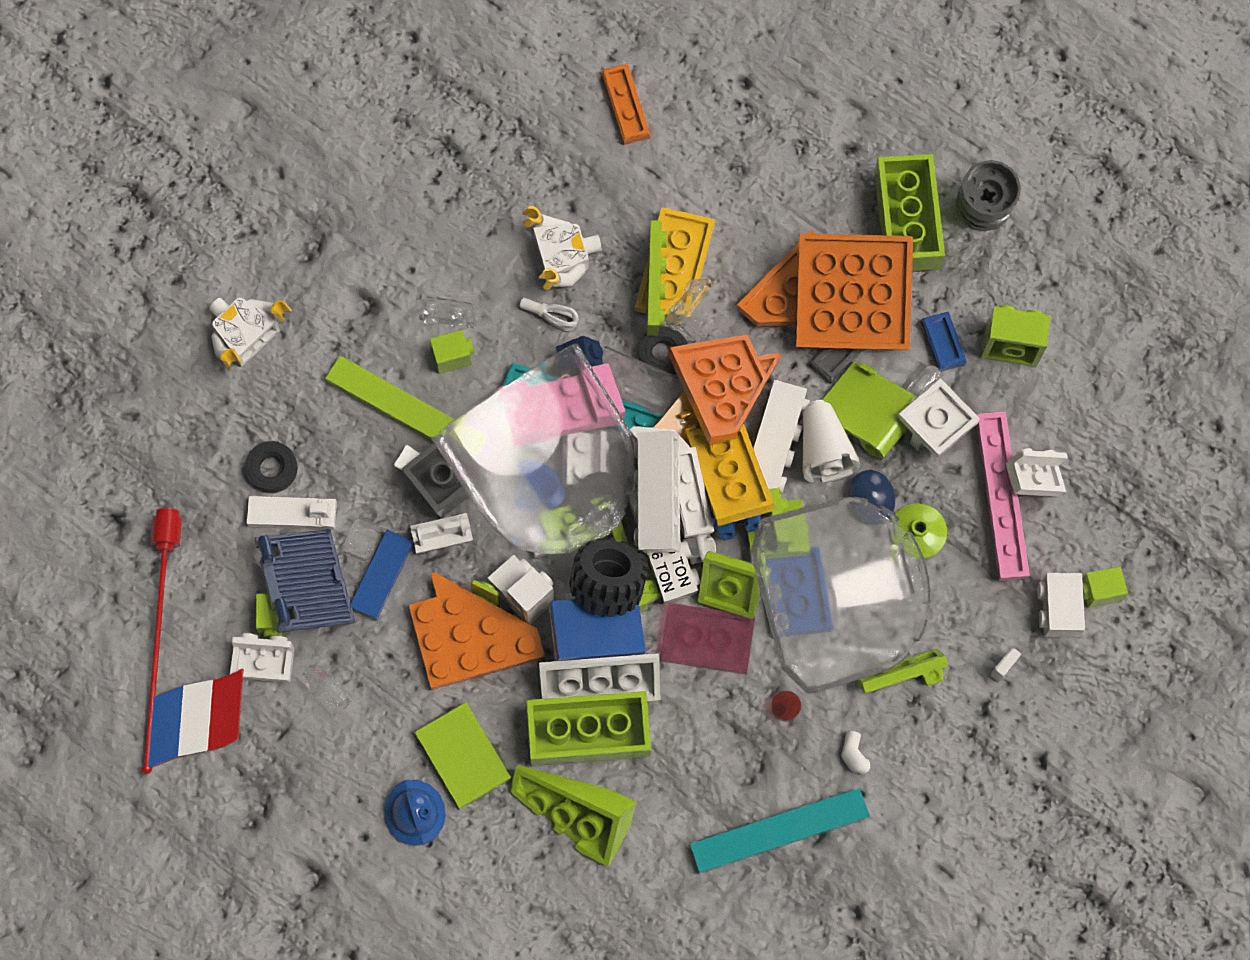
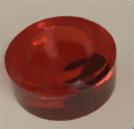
[771,691,801,722]

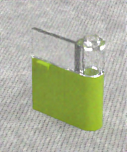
[822,349,944,460]

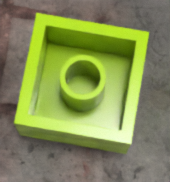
[981,305,1051,367]

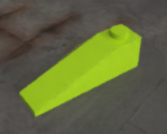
[511,765,636,866]

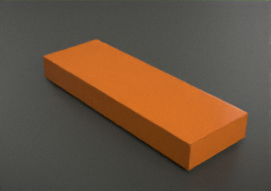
[602,63,650,145]

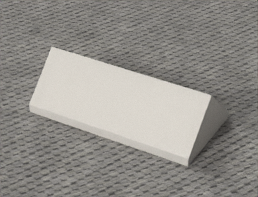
[539,653,661,701]

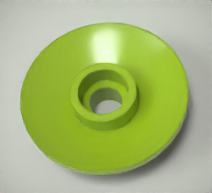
[889,503,947,559]

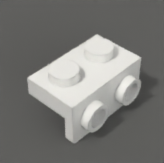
[1006,448,1068,497]
[230,633,295,683]

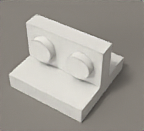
[898,378,980,458]

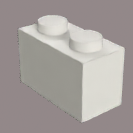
[1037,573,1085,637]

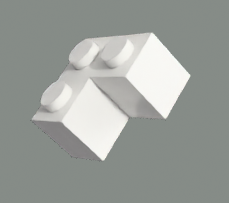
[488,555,554,625]

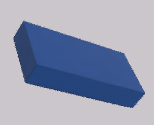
[921,311,967,372]

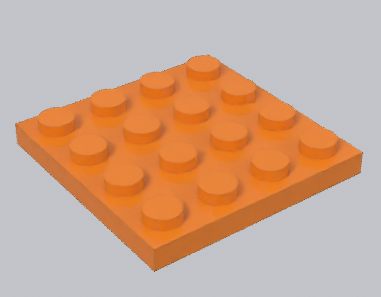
[796,233,913,350]

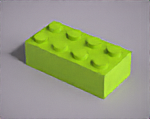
[874,154,945,271]
[527,691,651,766]

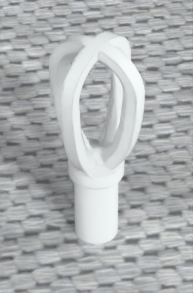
[520,297,579,331]

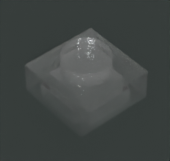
[342,524,381,563]

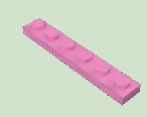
[977,412,1030,581]

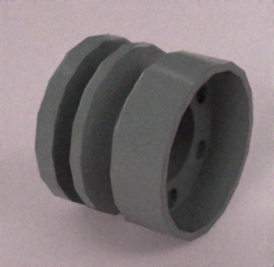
[956,160,1021,231]

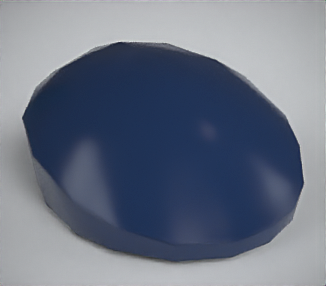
[848,470,895,525]

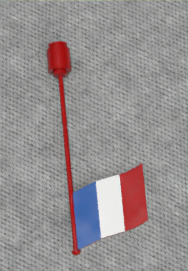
[140,508,244,774]

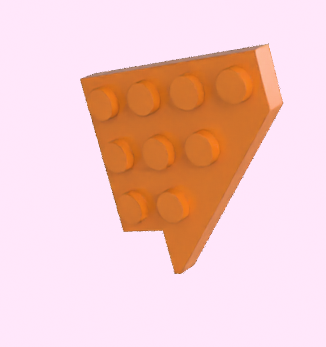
[736,230,816,327]
[668,334,781,444]

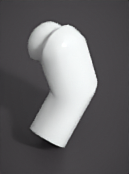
[841,731,870,774]

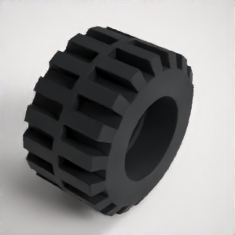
[569,538,648,617]

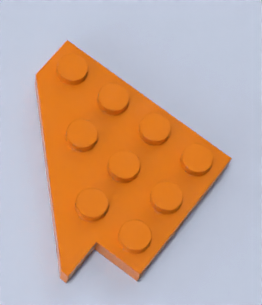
[409,572,545,690]

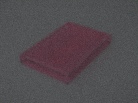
[660,603,755,675]

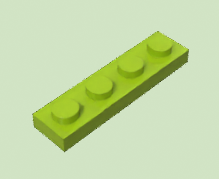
[647,220,667,336]

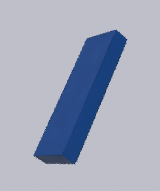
[351,530,414,620]

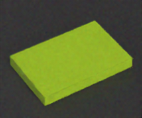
[415,702,511,810]

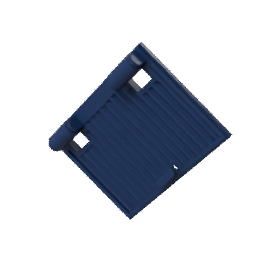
[254,529,355,633]

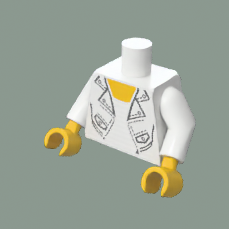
[522,206,602,290]
[209,297,292,371]

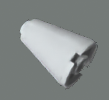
[803,400,860,483]

